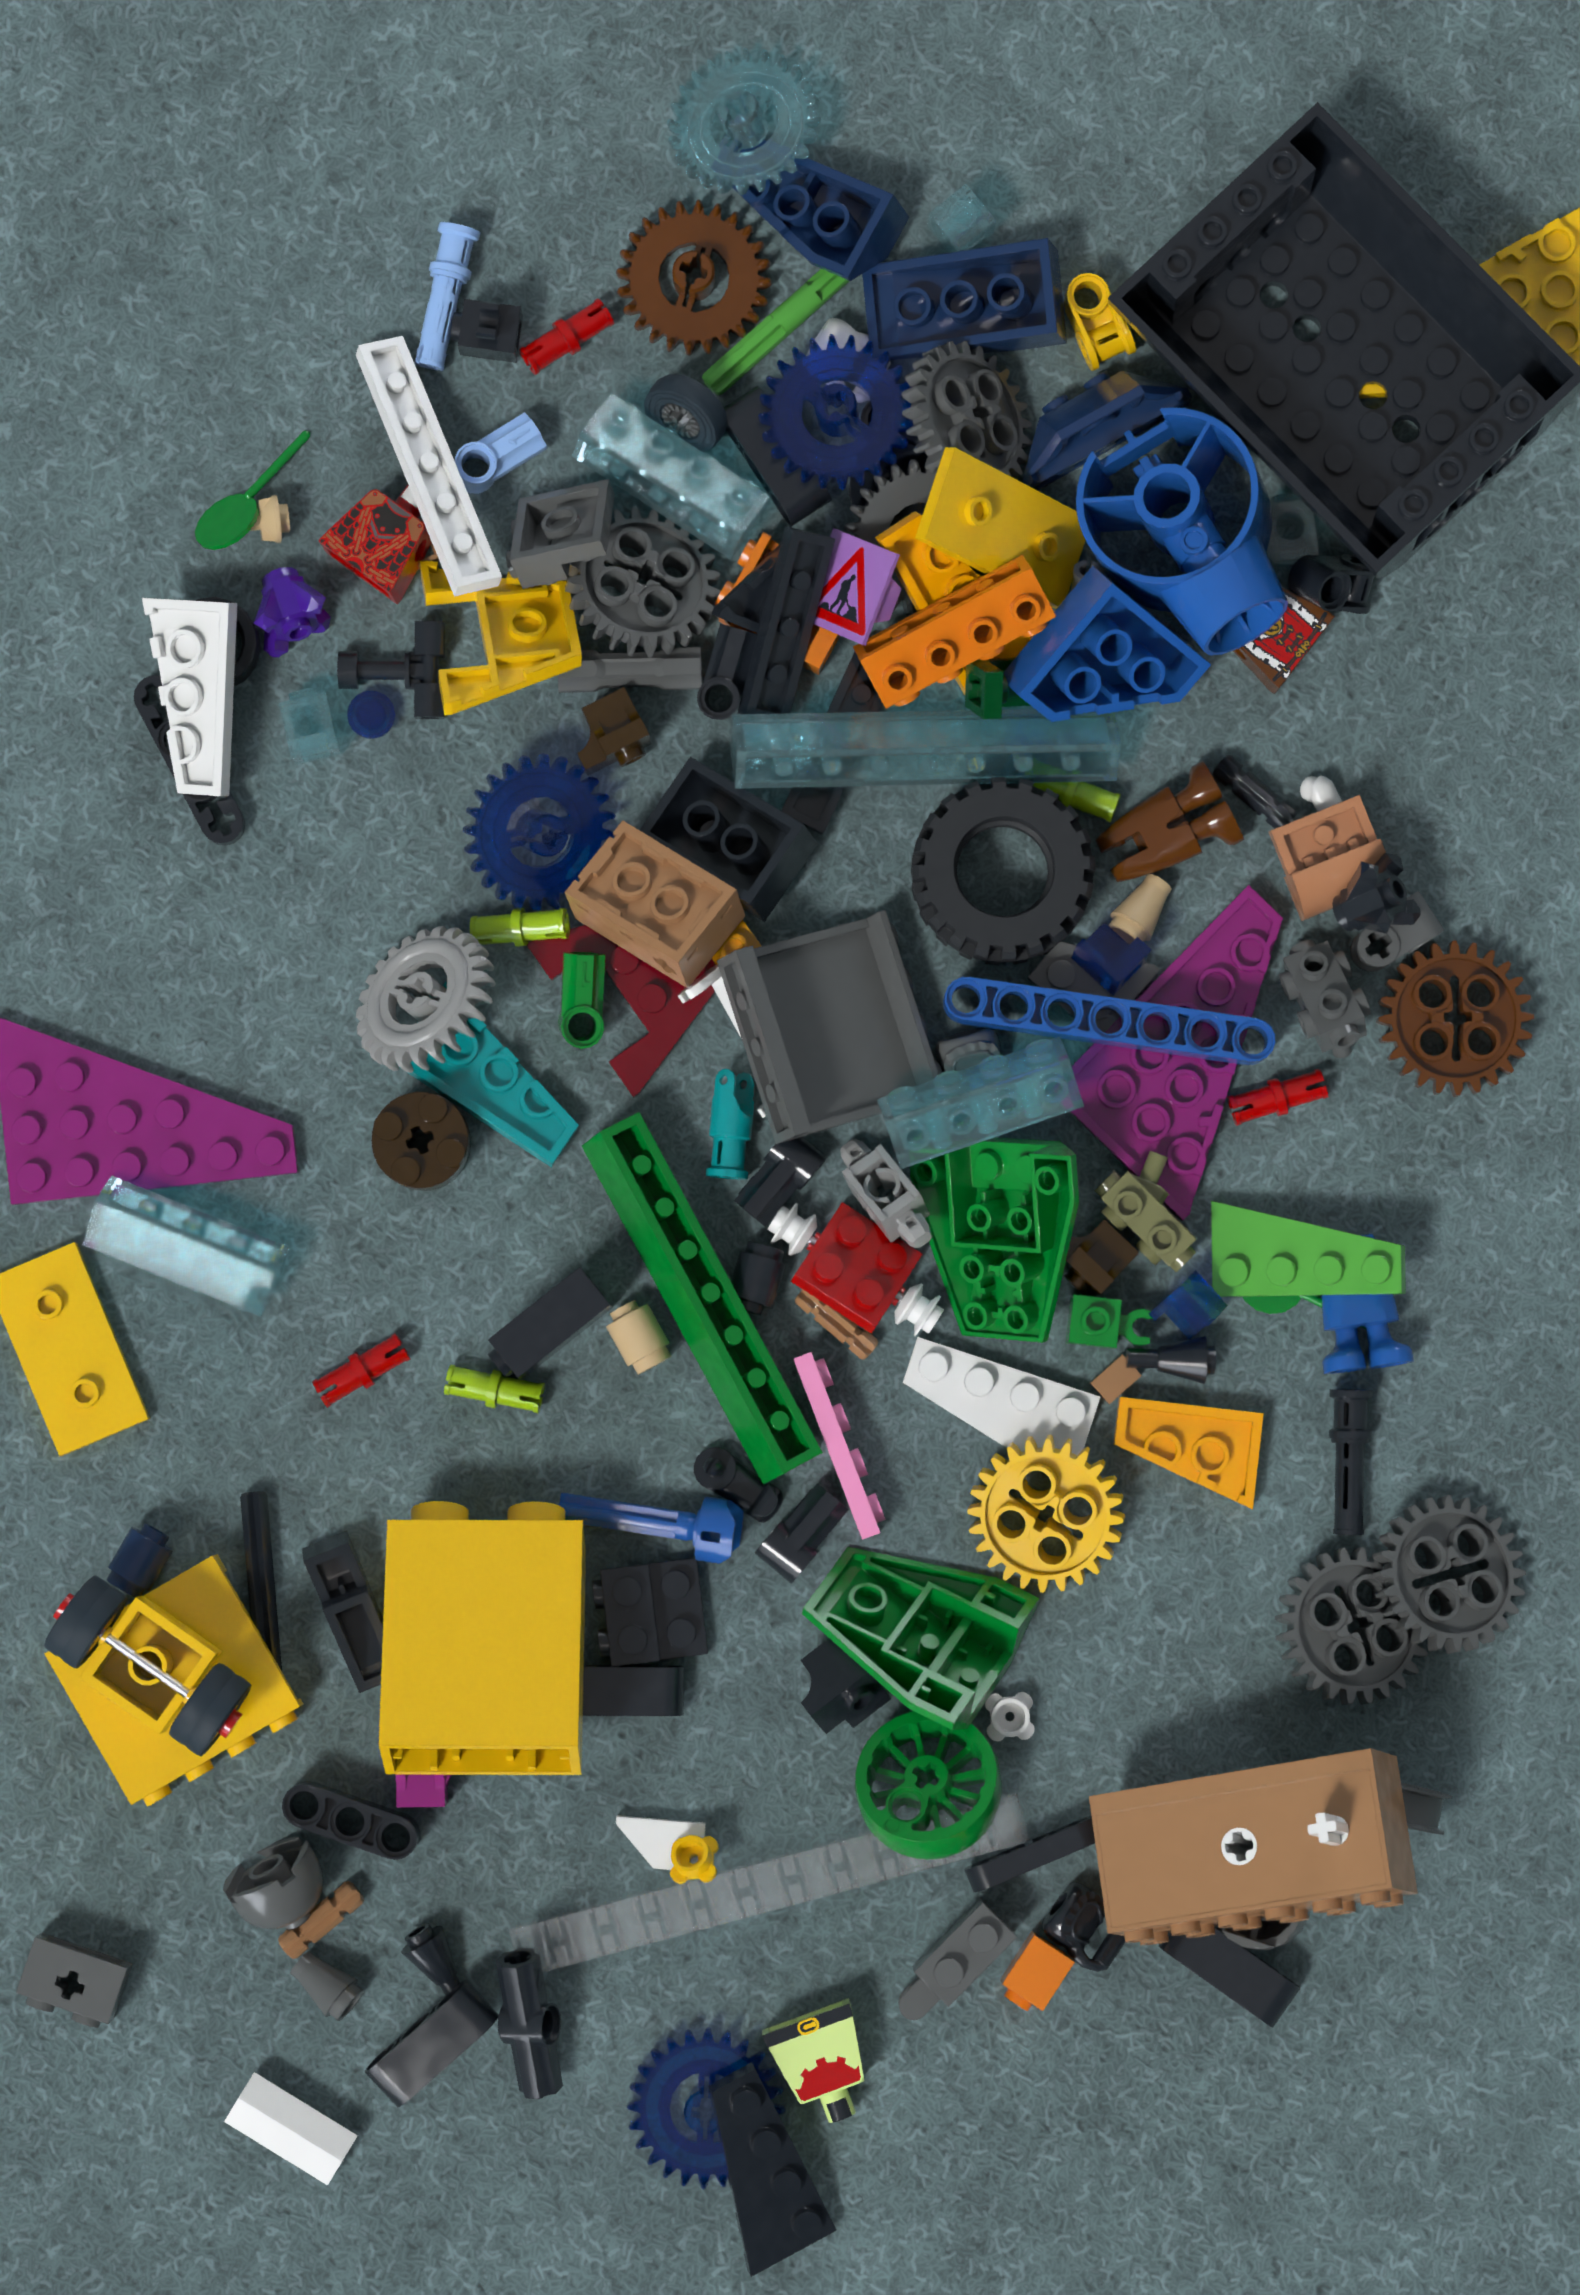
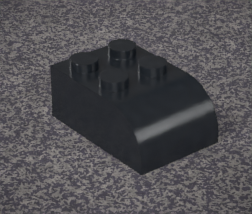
[640,756,818,922]

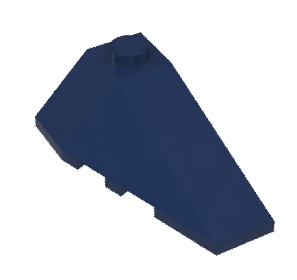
[714,128,910,281]

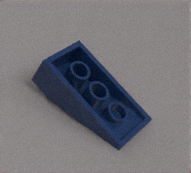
[862,238,1067,361]

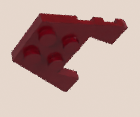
[527,925,715,1098]

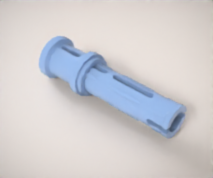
[414,222,480,371]

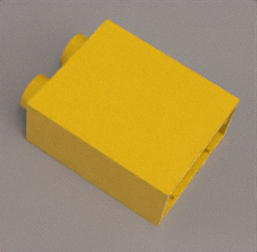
[379,1501,586,1775]

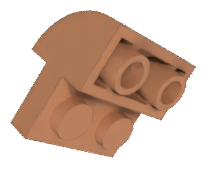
[1269,795,1386,921]

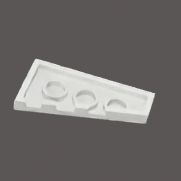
[142,598,237,796]
[903,1337,1100,1455]

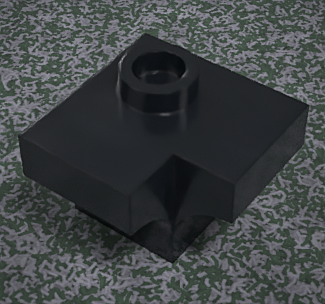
[800,1638,891,1734]

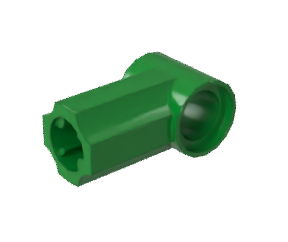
[558,951,605,1049]

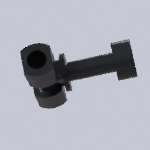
[337,621,445,719]

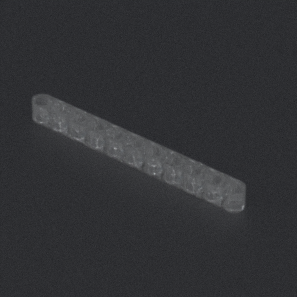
[508,1792,1030,1972]

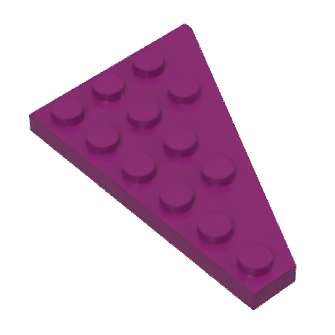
[1048,885,1283,1221]
[0,1018,299,1205]

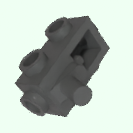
[1279,940,1371,1058]

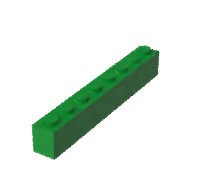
[582,1112,823,1484]

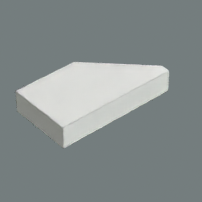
[616,1815,706,1870]

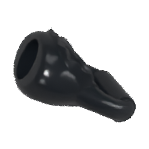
[1043,1882,1125,1972]

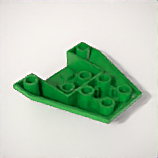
[908,1136,1079,1343]

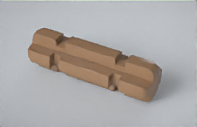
[795,1289,878,1359]
[278,1881,364,1959]

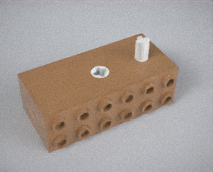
[1089,1748,1418,1945]

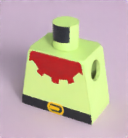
[762,1998,865,2123]

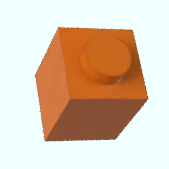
[1000,1931,1075,2011]

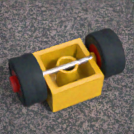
[44,1575,252,1756]

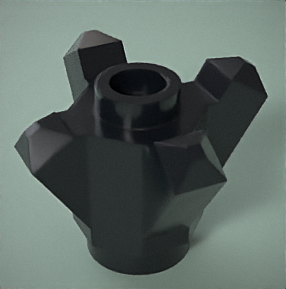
[1332,853,1421,934]

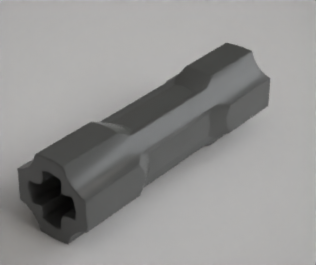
[558,647,702,693]

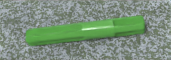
[702,269,849,396]

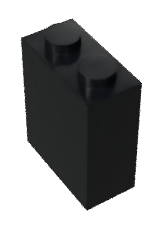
[488,1267,613,1379]

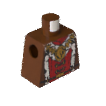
[1233,588,1335,694]

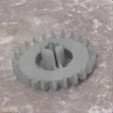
[356,926,496,1073]

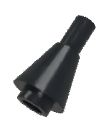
[1126,1336,1216,1384]
[401,1923,461,1995]

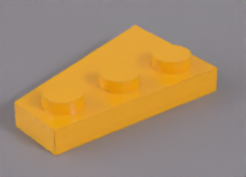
[1113,1397,1264,1509]

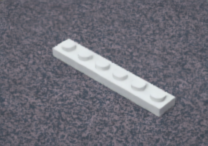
[356,336,502,597]

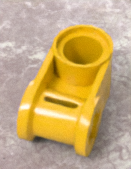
[1063,273,1136,371]

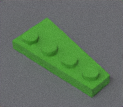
[1211,1201,1406,1297]

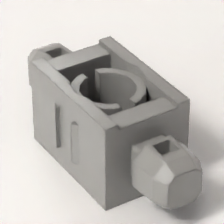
[840,1139,932,1248]

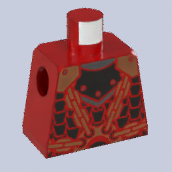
[319,485,432,605]

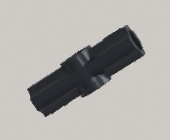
[496,1948,563,2099]

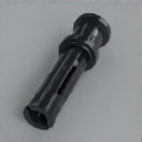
[1329,1389,1373,1535]

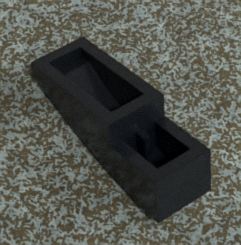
[302,1530,383,1693]

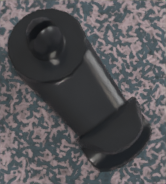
[694,1447,783,1523]

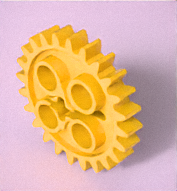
[967,1435,1125,1593]

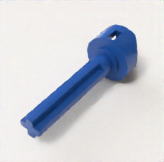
[558,1493,744,1564]

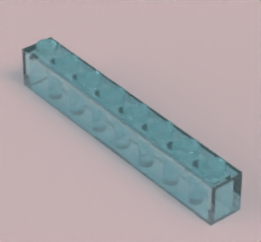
[730,709,1121,789]

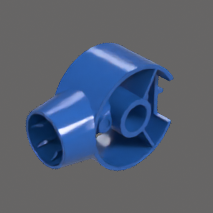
[1076,408,1288,656]

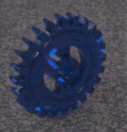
[758,334,914,490]
[463,753,616,911]
[626,2027,786,2190]

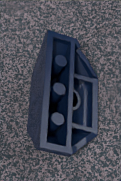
[1022,371,1192,491]

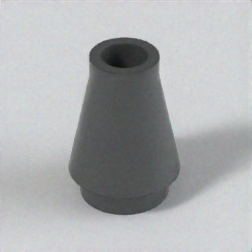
[290,1951,364,2021]

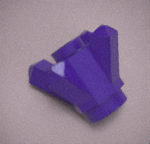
[254,567,331,658]

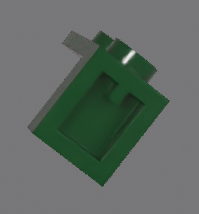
[965,658,1031,719]

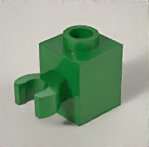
[1065,1294,1153,1349]

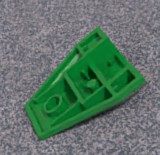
[802,1547,1039,1730]

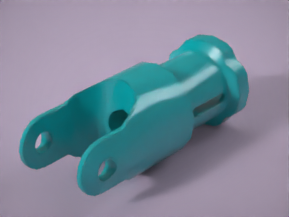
[706,1069,754,1180]

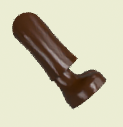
[1095,760,1244,882]

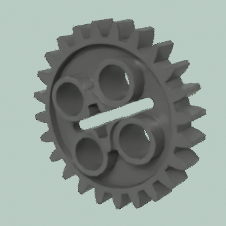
[902,341,1032,478]
[565,506,720,658]
[1372,1495,1526,1654]
[1275,1547,1428,1705]

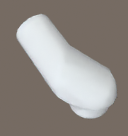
[1300,776,1342,812]

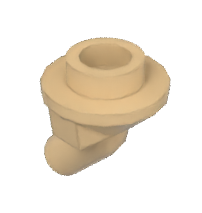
[250,495,290,543]

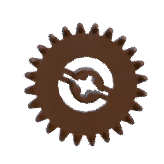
[616,199,772,356]

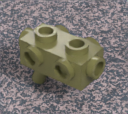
[1094,1150,1196,1272]

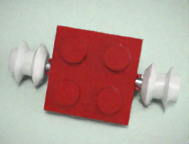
[767,1202,944,1337]

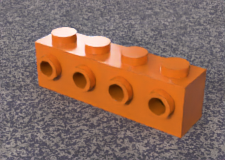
[853,555,1056,709]

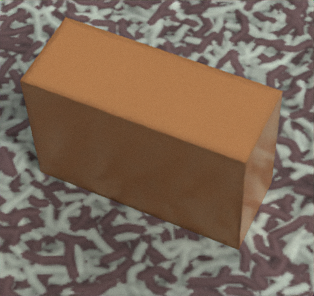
[1090,1354,1142,1404]

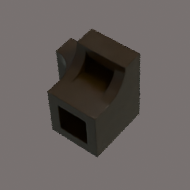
[577,687,651,776]
[1064,1219,1139,1296]

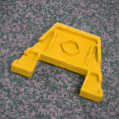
[420,560,582,715]

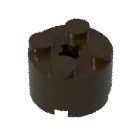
[371,1092,471,1191]

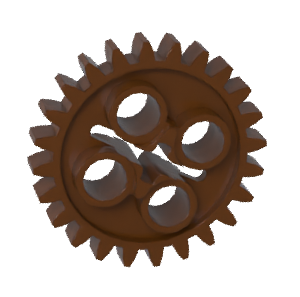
[1376,940,1534,1097]

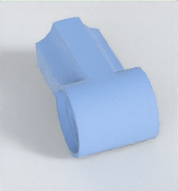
[455,412,547,494]

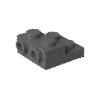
[506,479,615,589]

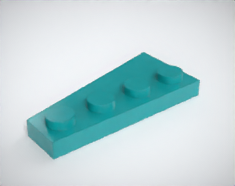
[399,981,579,1168]

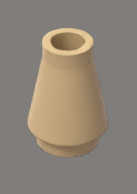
[1108,874,1172,948]

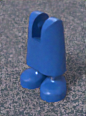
[1322,1234,1414,1374]

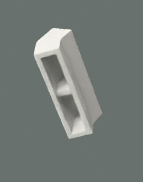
[224,2072,358,2185]

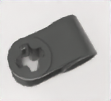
[1350,891,1445,972]

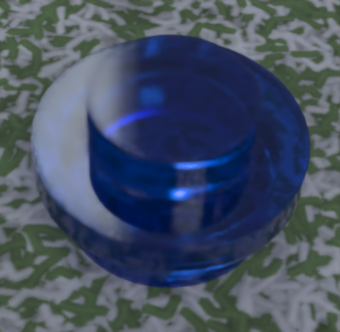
[347,691,395,739]

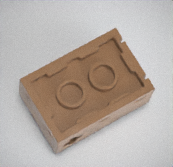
[564,820,745,988]

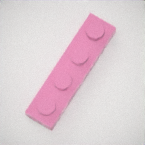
[793,1352,885,1540]

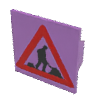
[814,528,901,646]

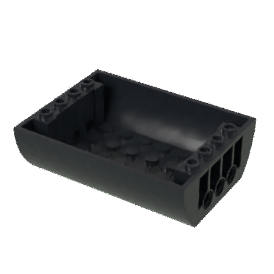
[1108,102,1580,578]

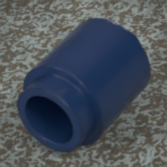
[106,1523,173,1597]

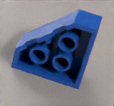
[1003,566,1211,722]

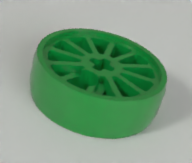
[855,1711,1002,1860]

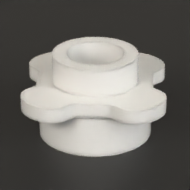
[985,1692,1035,1741]

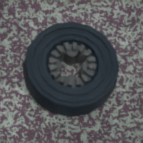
[644,374,728,453]

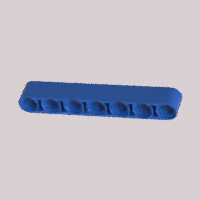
[943,977,1275,1065]

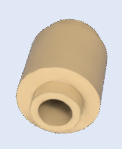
[606,1300,672,1375]

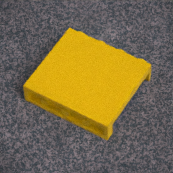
[44,1554,304,1807]

